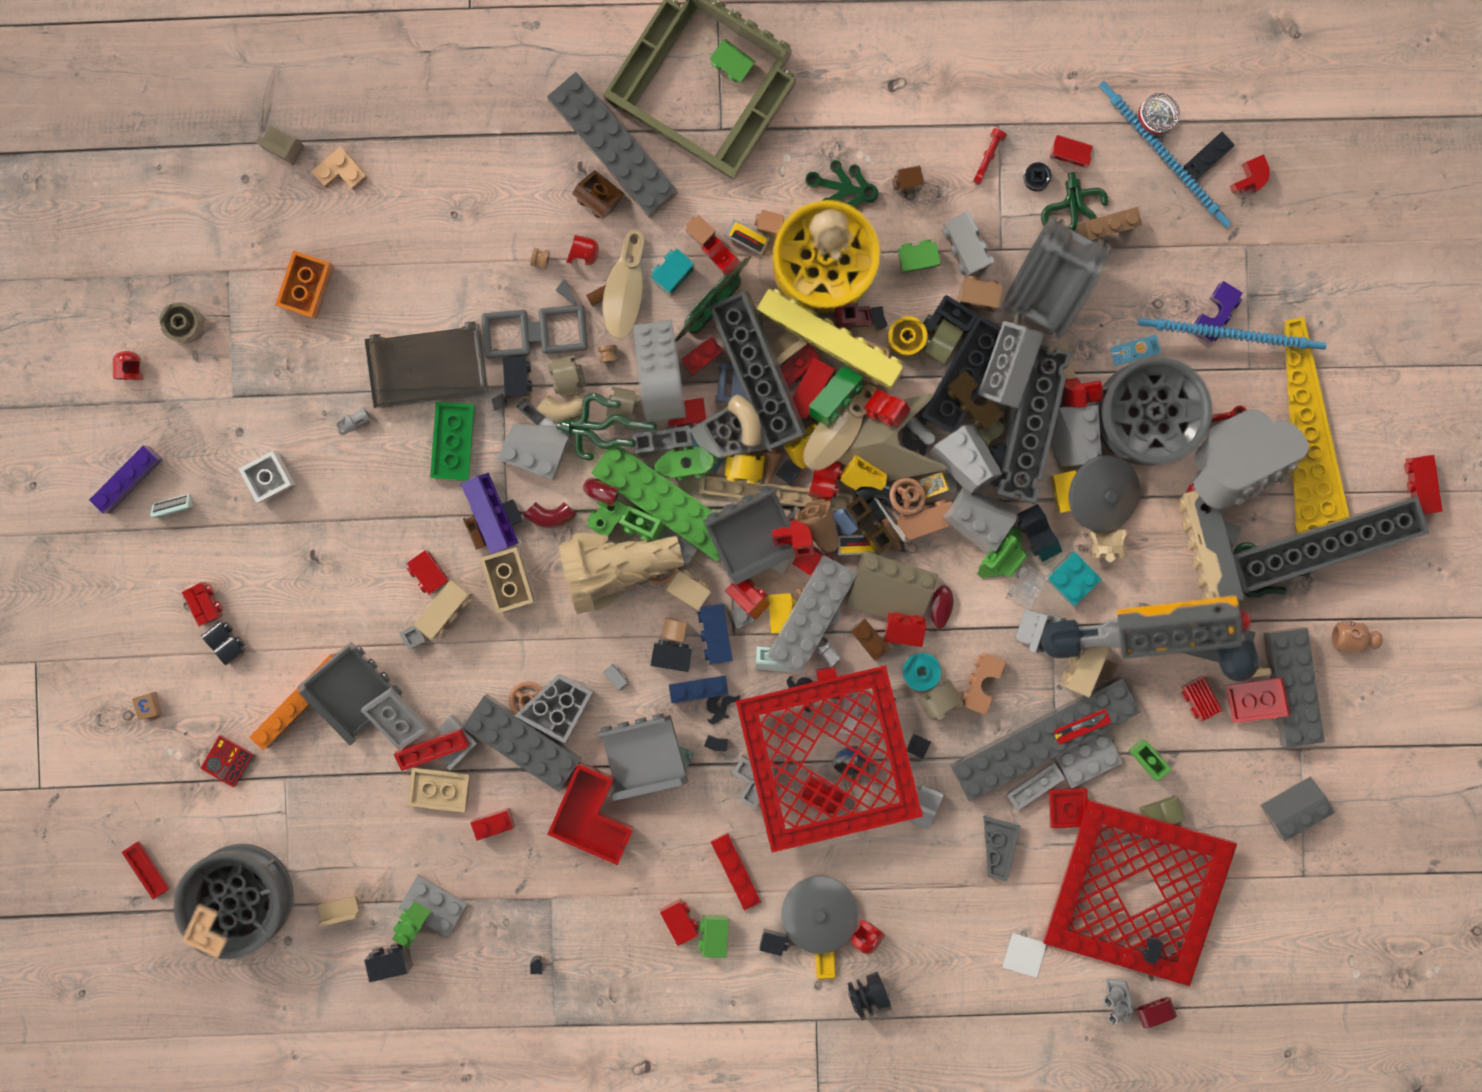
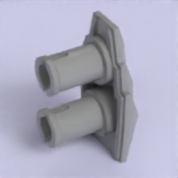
[1103,979,1134,1025]

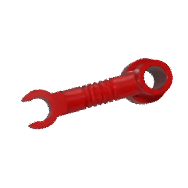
[1211,405,1247,422]

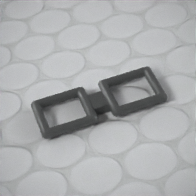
[481,305,588,359]

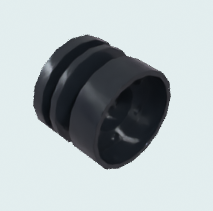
[847,971,893,1021]

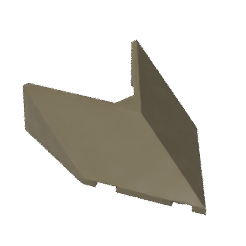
[836,394,947,482]

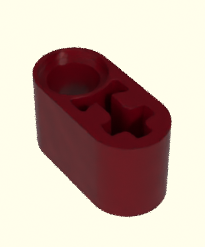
[1136,997,1177,1028]

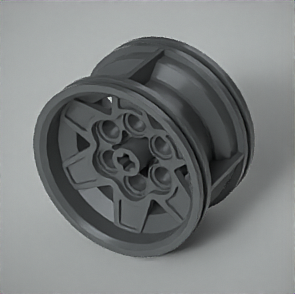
[1001,214,1111,339]
[1095,357,1212,465]
[173,844,294,960]

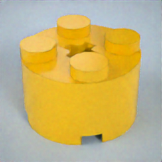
[887,316,927,357]
[724,452,765,484]

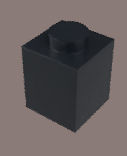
[759,929,789,956]

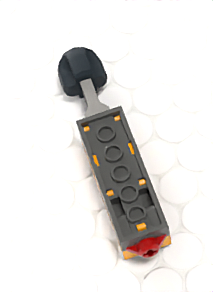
[1041,596,1250,659]

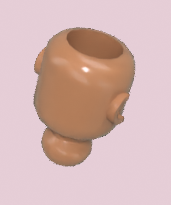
[1332,620,1383,653]

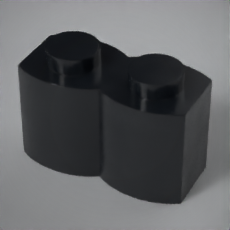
[201,621,246,666]

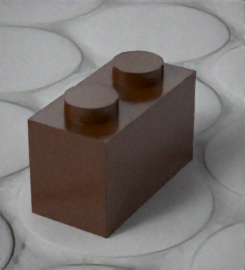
[892,165,924,195]
[850,618,890,661]

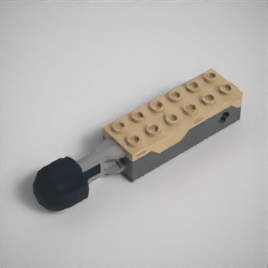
[1177,483,1259,681]

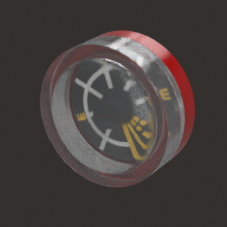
[1138,93,1180,135]

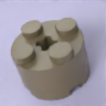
[159,302,204,343]
[548,355,586,398]
[606,386,639,429]
[917,680,963,721]

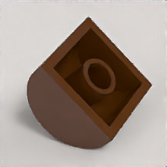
[572,170,625,219]

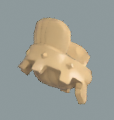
[810,210,852,261]
[1090,529,1128,563]

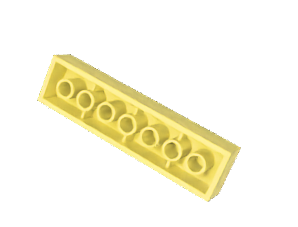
[757,289,903,391]

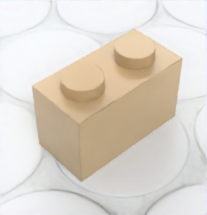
[665,569,711,611]

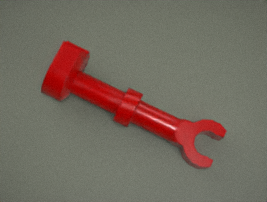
[973,128,1007,184]

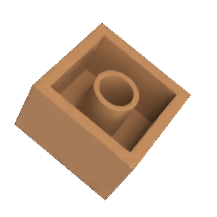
[957,276,1003,312]

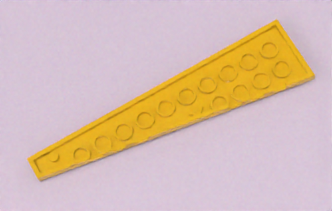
[1283,317,1349,533]

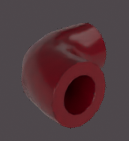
[583,477,619,507]
[523,502,577,529]

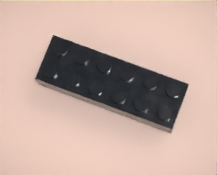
[920,315,1001,435]

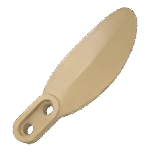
[603,230,644,339]
[804,385,877,470]

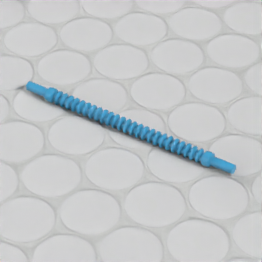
[1098,81,1232,228]
[1137,318,1326,350]

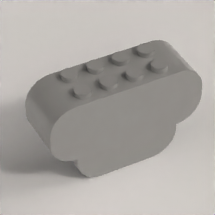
[633,319,686,423]
[1194,410,1308,509]

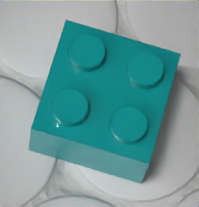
[651,248,695,297]
[1045,552,1102,606]

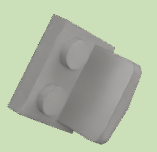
[1016,610,1067,654]

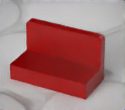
[1050,135,1093,168]

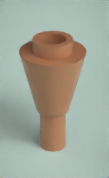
[763,448,782,483]
[879,517,902,551]

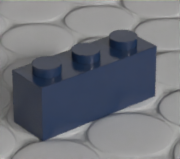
[697,603,733,665]
[669,675,729,704]

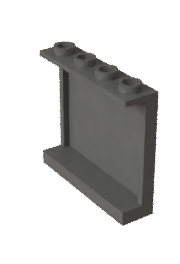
[703,486,795,585]
[297,642,403,745]

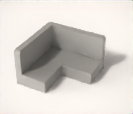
[438,714,479,770]
[732,754,775,810]

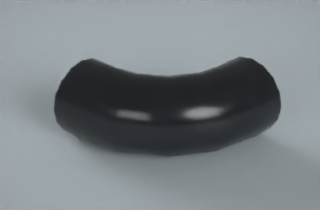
[852,482,903,509]

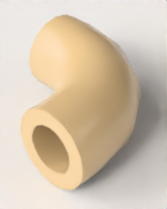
[536,394,590,421]
[728,395,761,446]

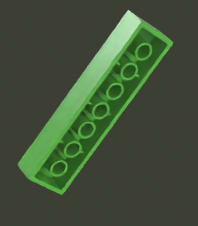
[591,446,720,562]

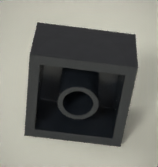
[364,943,413,983]

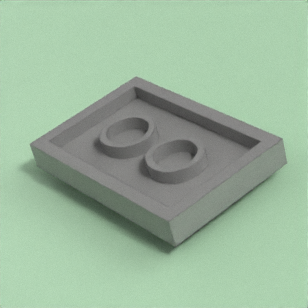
[361,687,429,750]
[1055,730,1123,789]
[398,874,468,937]

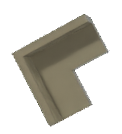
[256,126,304,165]

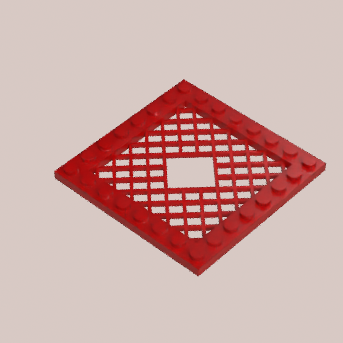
[736,665,923,853]
[1043,799,1237,986]

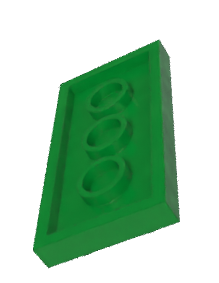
[430,401,475,481]

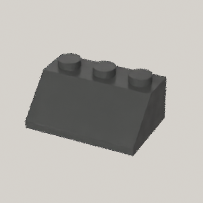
[1260,777,1335,841]

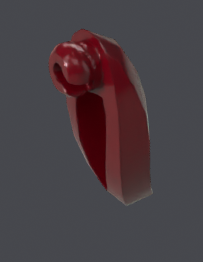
[931,585,954,629]

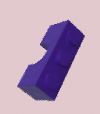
[1191,281,1243,343]

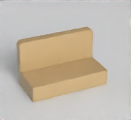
[771,331,807,366]
[318,895,361,927]

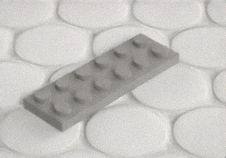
[767,555,857,674]

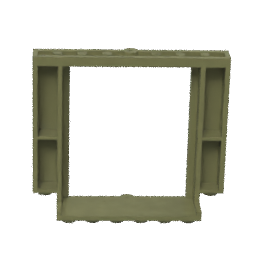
[603,0,796,181]

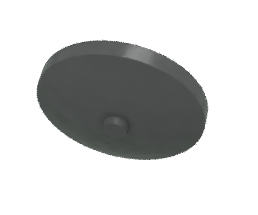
[1068,455,1140,532]
[781,876,858,954]

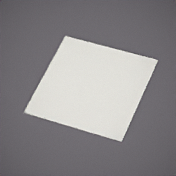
[1002,933,1047,978]

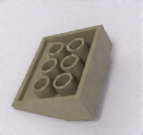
[845,551,939,618]

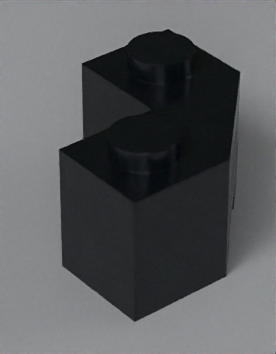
[1017,504,1062,562]

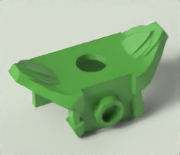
[655,445,716,481]
[977,525,1028,578]

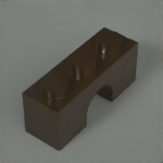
[946,371,1004,431]
[842,495,896,555]

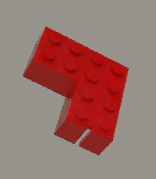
[547,761,634,866]

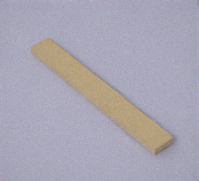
[699,475,854,511]

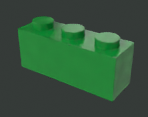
[809,365,864,427]

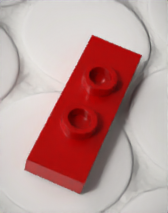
[121,841,171,900]

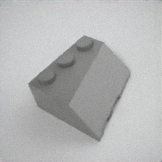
[942,211,994,278]
[1051,405,1101,466]
[690,407,767,458]
[498,424,571,480]
[929,424,1002,494]
[943,488,1018,553]
[515,674,595,743]

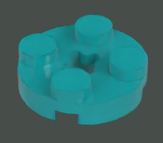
[902,653,941,691]

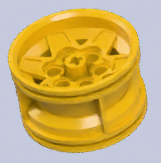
[772,200,880,314]

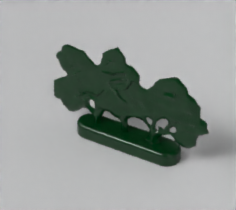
[675,256,752,342]

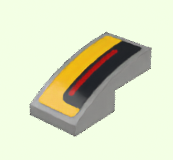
[725,219,770,255]
[838,535,876,555]

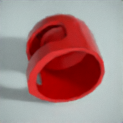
[566,234,599,266]
[112,351,144,380]
[851,919,886,954]

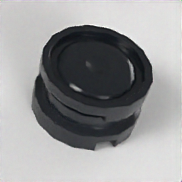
[1023,162,1052,192]

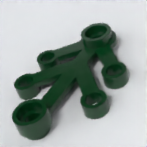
[805,160,878,208]

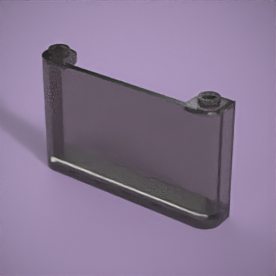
[364,321,490,409]

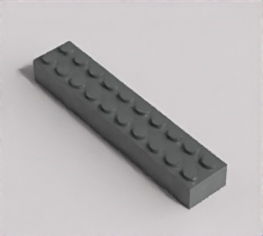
[1233,496,1429,593]
[950,677,1141,801]

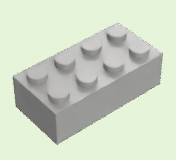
[978,321,1044,408]

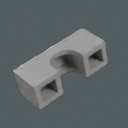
[632,426,693,454]

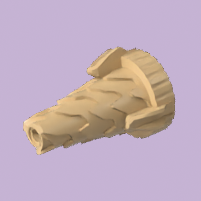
[559,533,684,614]

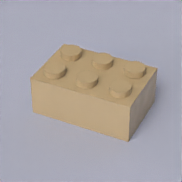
[480,547,536,613]
[413,579,473,640]
[1061,645,1110,698]

